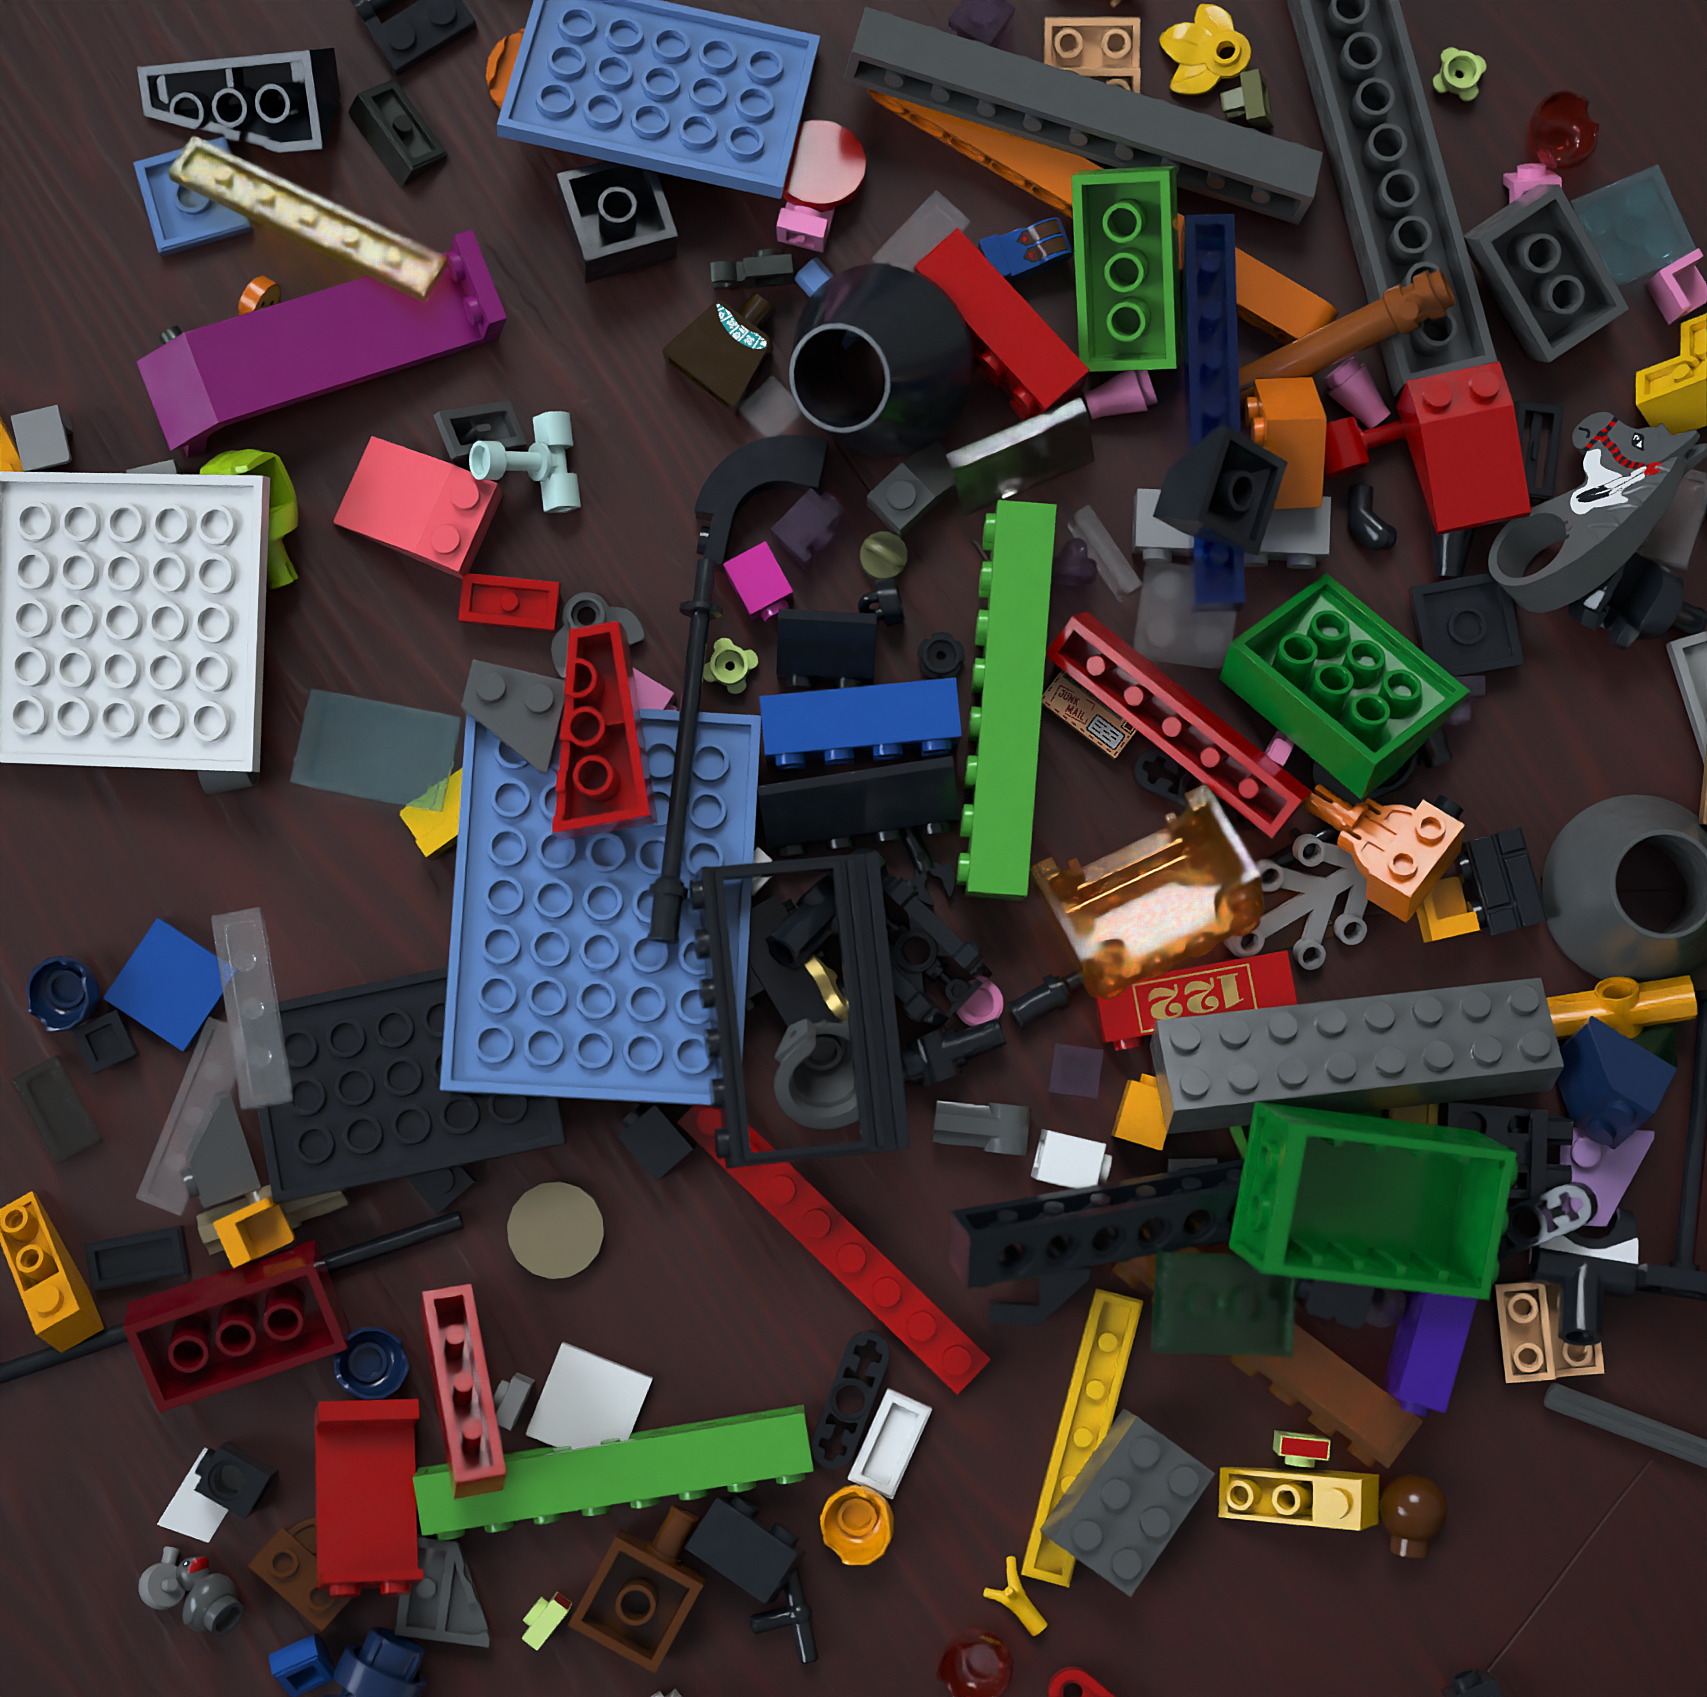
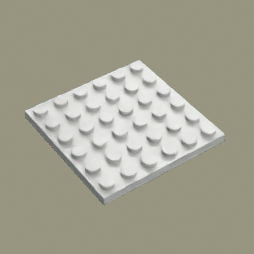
[0,471,270,772]

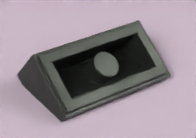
[348,78,448,187]

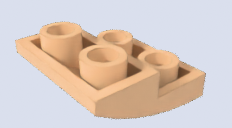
[1044,17,1141,94]
[1495,1280,1604,1383]

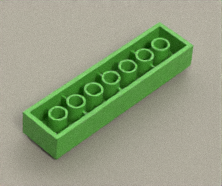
[956,500,1057,901]

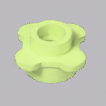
[1432,48,1486,101]
[703,638,758,694]

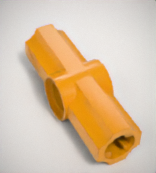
[1546,975,1698,1040]

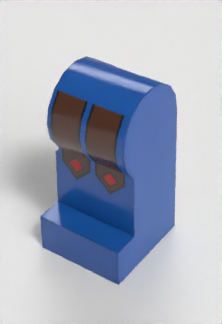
[977,217,1074,284]

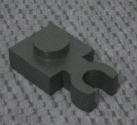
[710,249,794,289]

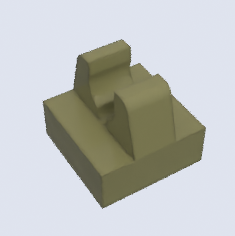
[1220,69,1274,130]

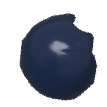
[25,955,100,1032]
[333,1326,410,1400]

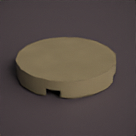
[507,1181,605,1279]

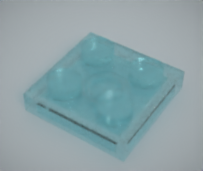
[1569,164,1696,287]

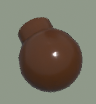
[1379,1474,1448,1558]

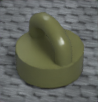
[860,531,907,580]

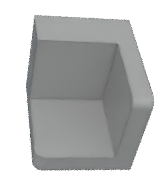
[10,404,73,472]

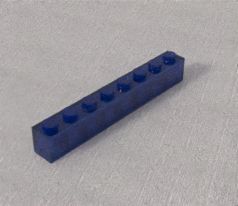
[1181,214,1245,613]

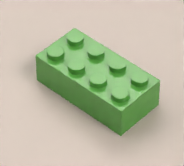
[1071,166,1183,372]

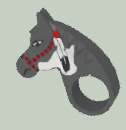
[1488,412,1707,613]

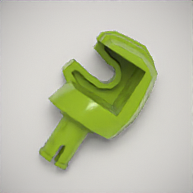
[199,449,299,589]

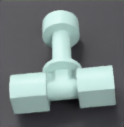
[469,411,581,513]

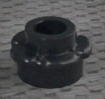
[917,632,965,679]

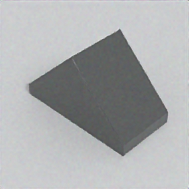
[433,400,528,470]

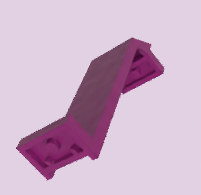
[136,229,507,458]

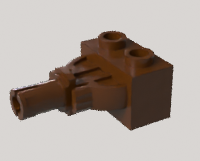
[248,1517,353,1632]

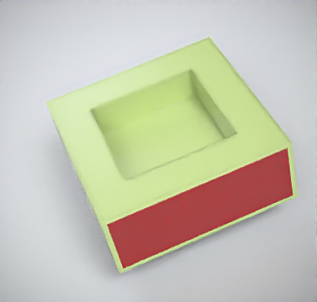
[1273,1430,1330,1467]
[522,1591,572,1651]

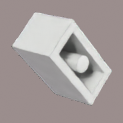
[1031,1129,1112,1189]

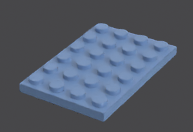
[497,0,820,199]

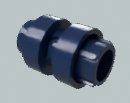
[322,1626,427,1697]

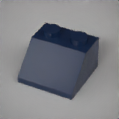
[1557,1016,1677,1150]

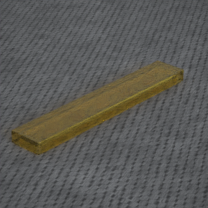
[168,136,447,302]

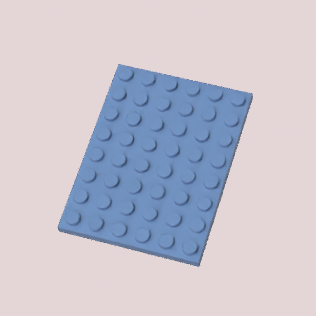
[440,708,761,1106]

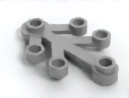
[1222,834,1368,970]

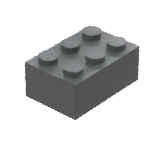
[1463,184,1629,363]
[1040,1409,1216,1597]

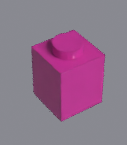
[723,541,794,622]

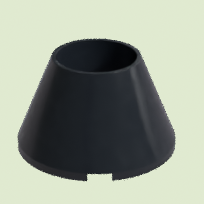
[789,263,975,457]

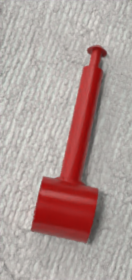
[1324,417,1406,479]

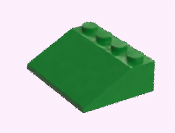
[1219,573,1470,800]

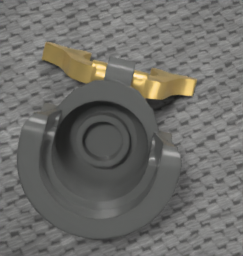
[774,953,859,1130]

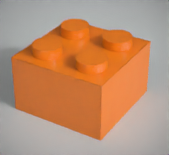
[1245,377,1327,509]

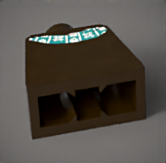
[662,293,776,416]

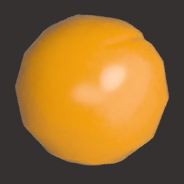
[820,1484,894,1566]

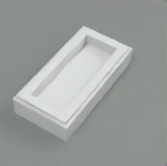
[848,1387,932,1499]

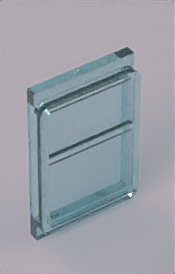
[290,688,462,813]

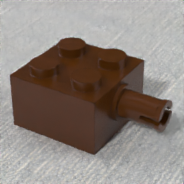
[568,1504,706,1674]

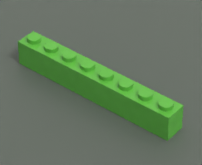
[413,1405,814,1540]

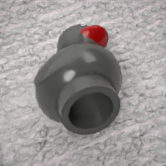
[176,1557,244,1637]

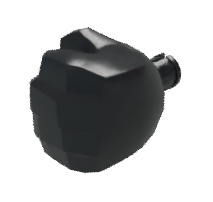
[1568,553,1707,650]

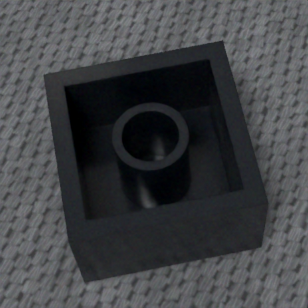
[557,160,678,283]

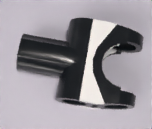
[1529,1200,1639,1346]

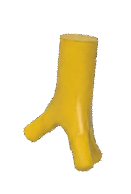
[983,1556,1048,1636]

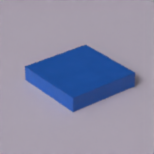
[103,917,241,1052]

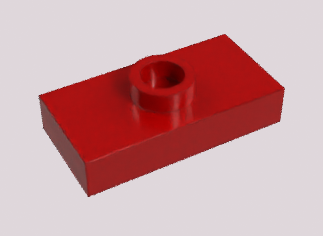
[458,573,561,632]

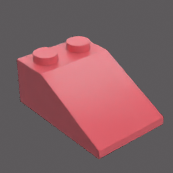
[333,436,504,580]

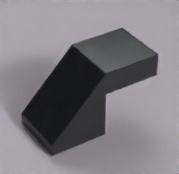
[987,1267,1091,1326]

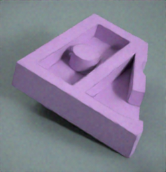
[1555,1127,1655,1227]

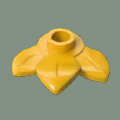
[1159,4,1252,95]

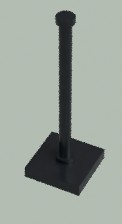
[1634,990,1707,1302]

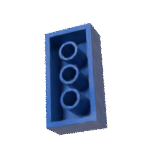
[759,677,962,771]

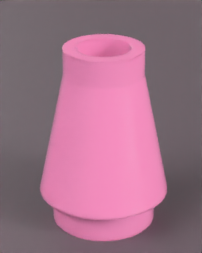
[1323,357,1391,430]
[1084,370,1158,420]

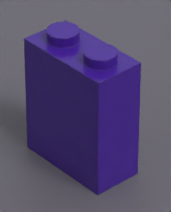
[1380,1290,1478,1417]

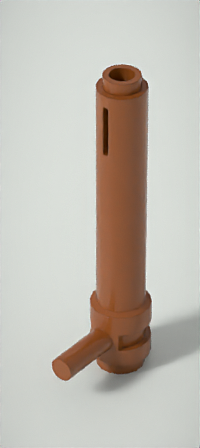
[1205,269,1457,416]

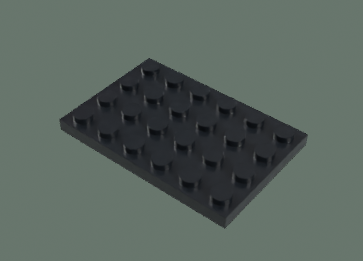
[241,967,567,1204]

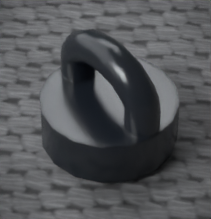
[858,577,905,627]

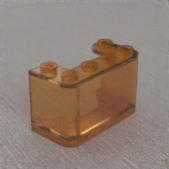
[1029,783,1265,1000]

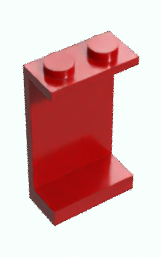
[314,1399,423,1598]

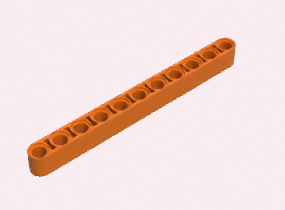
[867,89,1338,345]

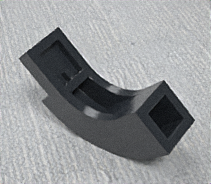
[694,435,828,573]

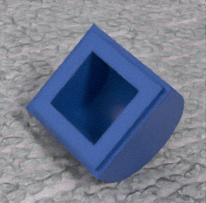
[269,1633,335,1697]

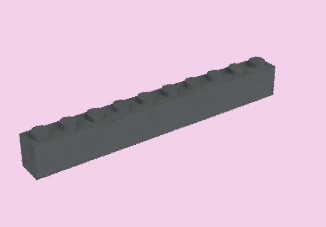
[843,6,1323,225]

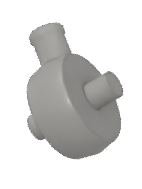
[139,1547,186,1610]

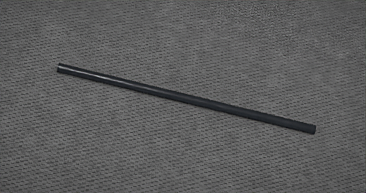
[0,1210,465,1384]

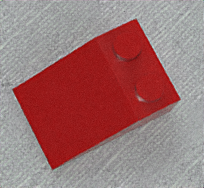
[1396,362,1531,535]

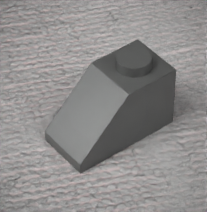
[867,441,969,538]
[180,1090,261,1208]

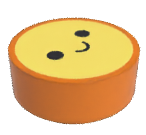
[238,276,281,315]

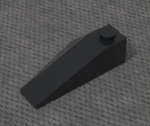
[137,47,341,152]

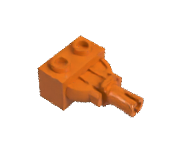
[1304,784,1465,923]

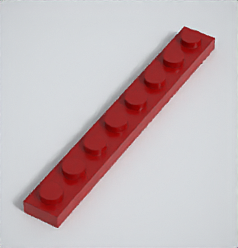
[677,1105,991,1395]

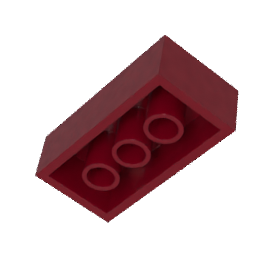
[123,1240,350,1413]

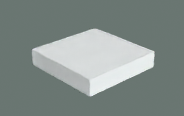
[525,1342,653,1449]

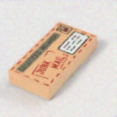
[1042,670,1137,760]

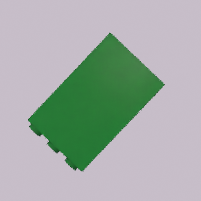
[1229,1102,1518,1299]

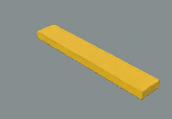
[1021,1287,1144,1587]

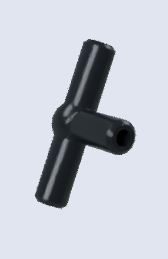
[749,1567,819,1664]

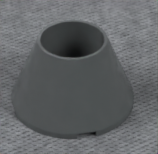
[1541,794,1707,983]

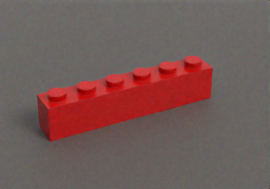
[1045,611,1313,838]

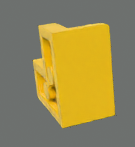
[1636,313,1707,436]

